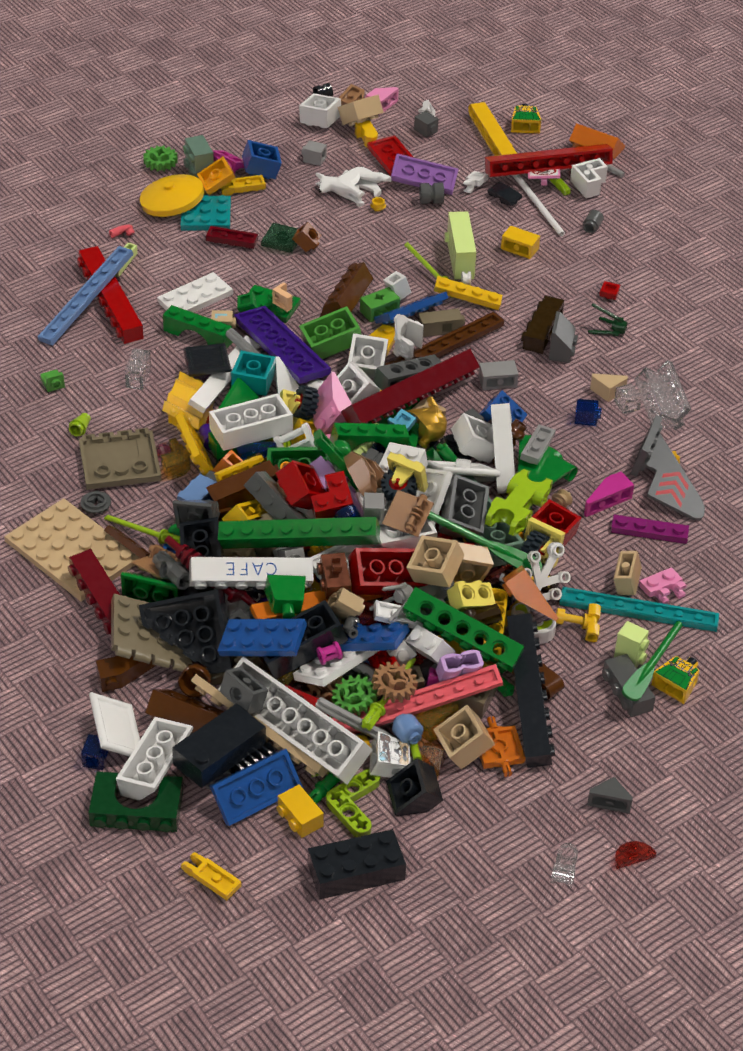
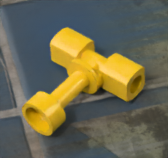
[555,603,601,642]

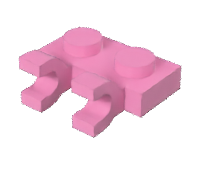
[639,567,687,604]

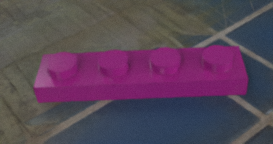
[611,514,689,544]

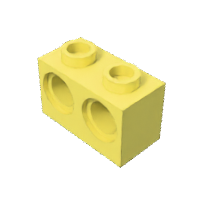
[447,580,496,612]

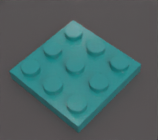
[181,195,231,231]

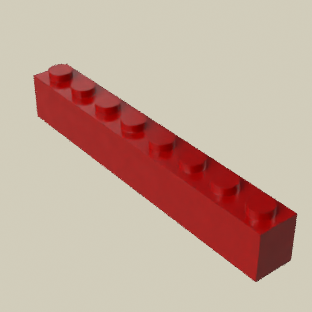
[485,144,613,177]
[77,246,144,344]

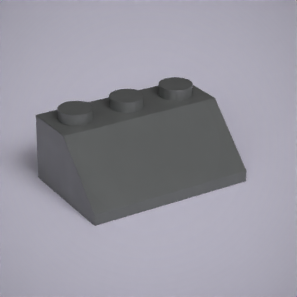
[438,474,489,538]

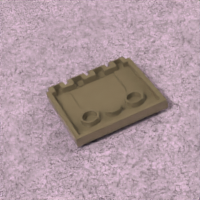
[79,427,162,490]
[111,594,192,672]

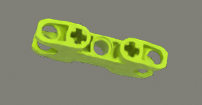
[485,469,553,536]

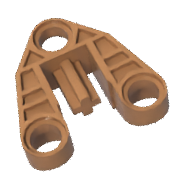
[344,451,384,496]

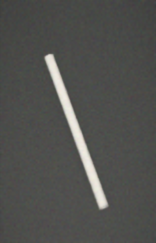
[512,174,565,237]

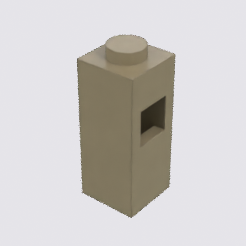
[418,308,465,337]

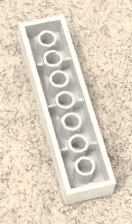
[218,657,373,784]

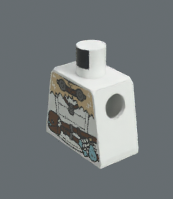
[370,731,413,778]

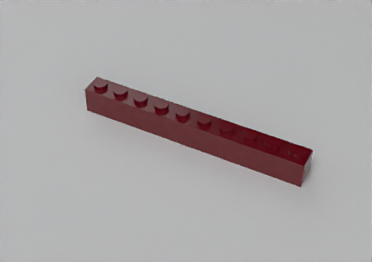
[341,349,480,424]

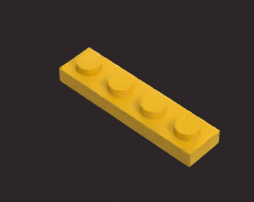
[434,276,503,311]

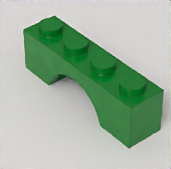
[163,305,233,349]
[330,422,410,451]

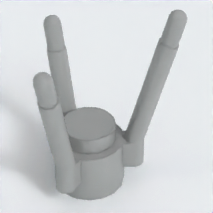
[369,582,414,623]

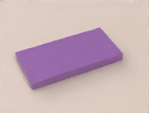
[391,154,458,195]

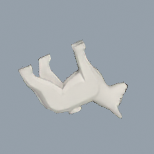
[315,167,391,208]

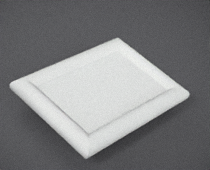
[427,459,501,477]
[89,692,140,757]

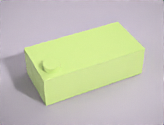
[444,211,476,280]

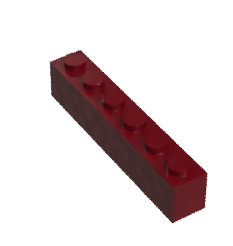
[68,549,120,635]

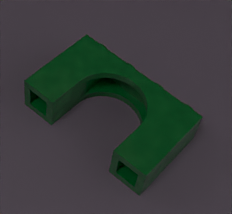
[88,771,183,832]

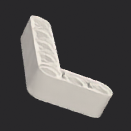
[491,403,515,494]

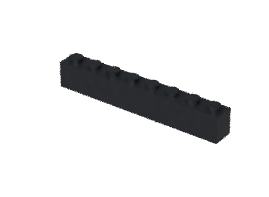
[507,613,555,768]

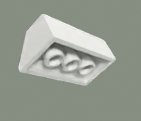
[116,717,193,801]

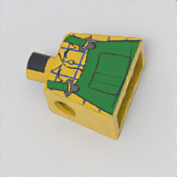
[511,103,541,134]
[651,656,700,704]

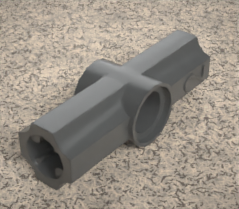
[152,551,190,590]

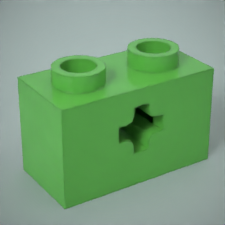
[360,287,400,322]

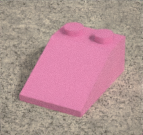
[313,372,352,435]

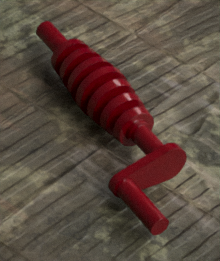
[164,536,258,607]

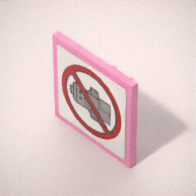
[528,169,560,186]

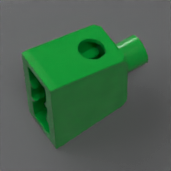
[264,575,306,619]

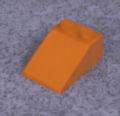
[502,565,559,621]

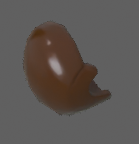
[178,664,212,698]

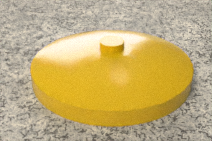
[140,174,204,217]

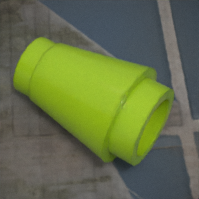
[69,413,91,437]

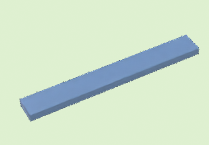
[37,246,134,346]

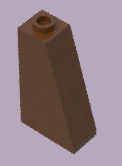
[206,460,280,509]

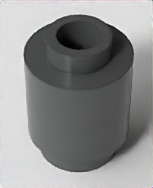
[583,210,604,233]

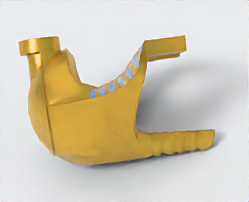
[405,396,447,449]

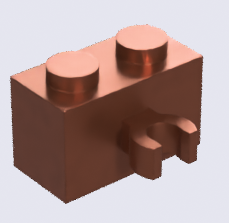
[317,552,352,599]

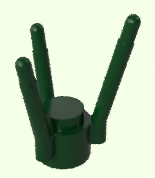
[588,303,628,336]

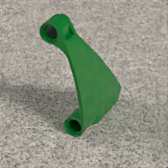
[518,435,578,510]

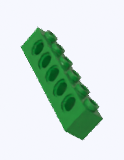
[403,587,524,672]

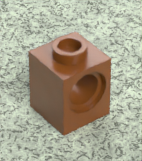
[292,222,322,252]

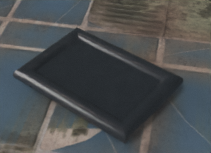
[183,343,232,377]

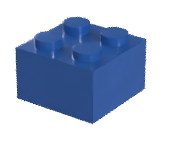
[242,140,282,179]

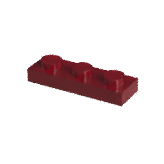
[206,226,258,249]

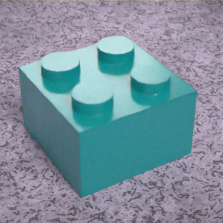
[231,350,276,396]

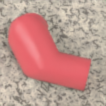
[109,224,135,238]

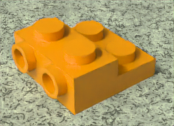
[197,156,236,195]

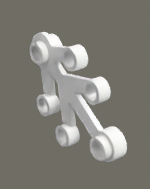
[521,542,571,611]

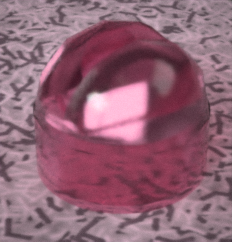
[156,443,171,459]

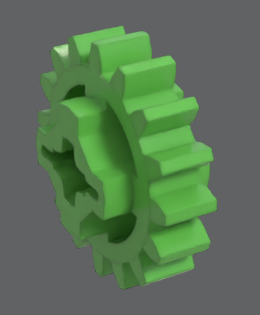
[143,145,178,172]
[332,674,378,717]

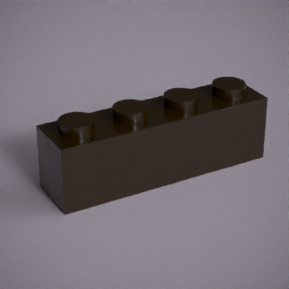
[521,295,565,354]

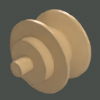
[552,489,573,508]

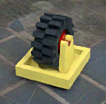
[280,385,319,426]
[381,452,428,503]
[520,517,565,568]

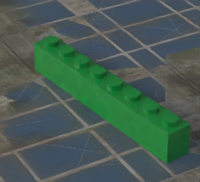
[218,517,380,549]

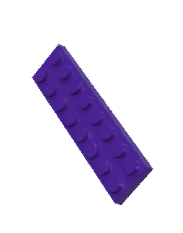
[234,306,331,384]

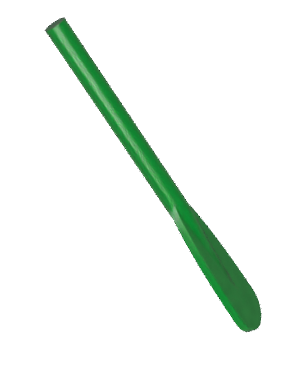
[427,511,542,576]
[622,621,683,701]

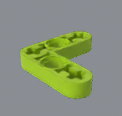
[326,769,380,837]

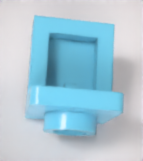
[387,409,417,431]

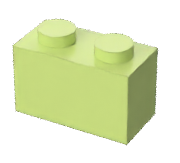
[614,621,650,668]

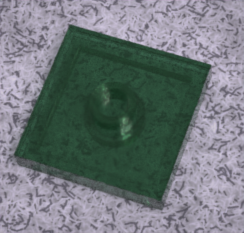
[261,223,298,253]

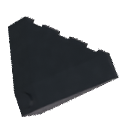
[139,589,233,674]

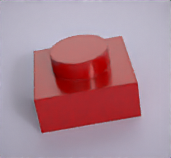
[599,281,621,300]

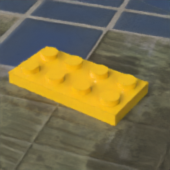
[175,412,214,476]

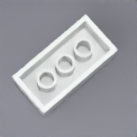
[209,393,293,451]

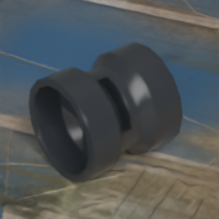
[313,83,333,97]

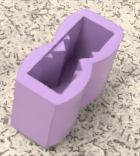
[436,650,484,682]

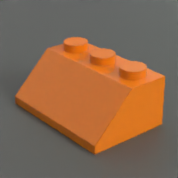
[569,123,625,159]

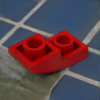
[368,650,399,669]

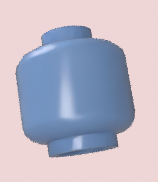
[392,714,424,745]

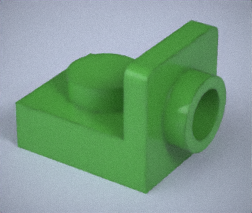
[40,369,65,392]

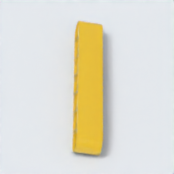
[468,102,517,156]

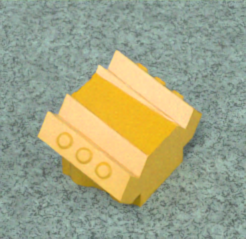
[162,371,214,430]

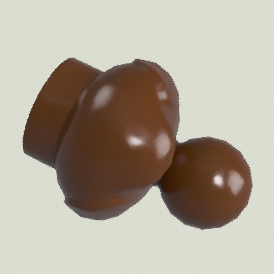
[511,419,527,447]

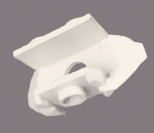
[392,314,424,360]

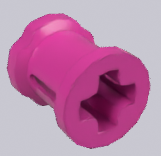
[316,641,343,665]

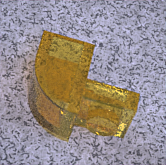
[161,438,191,480]

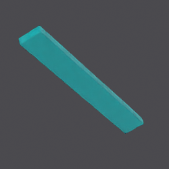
[559,587,720,632]

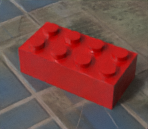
[348,548,429,595]

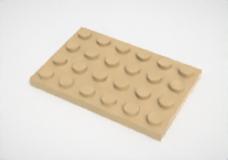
[4,498,140,602]

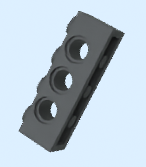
[373,354,442,390]

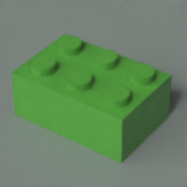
[299,306,362,359]

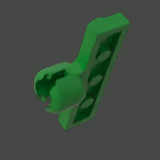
[313,428,358,490]

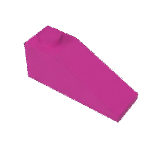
[584,471,634,517]

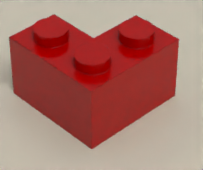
[310,471,354,519]

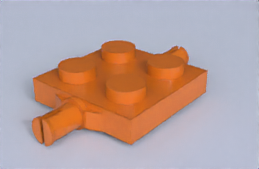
[480,716,525,777]

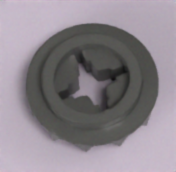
[81,491,111,515]

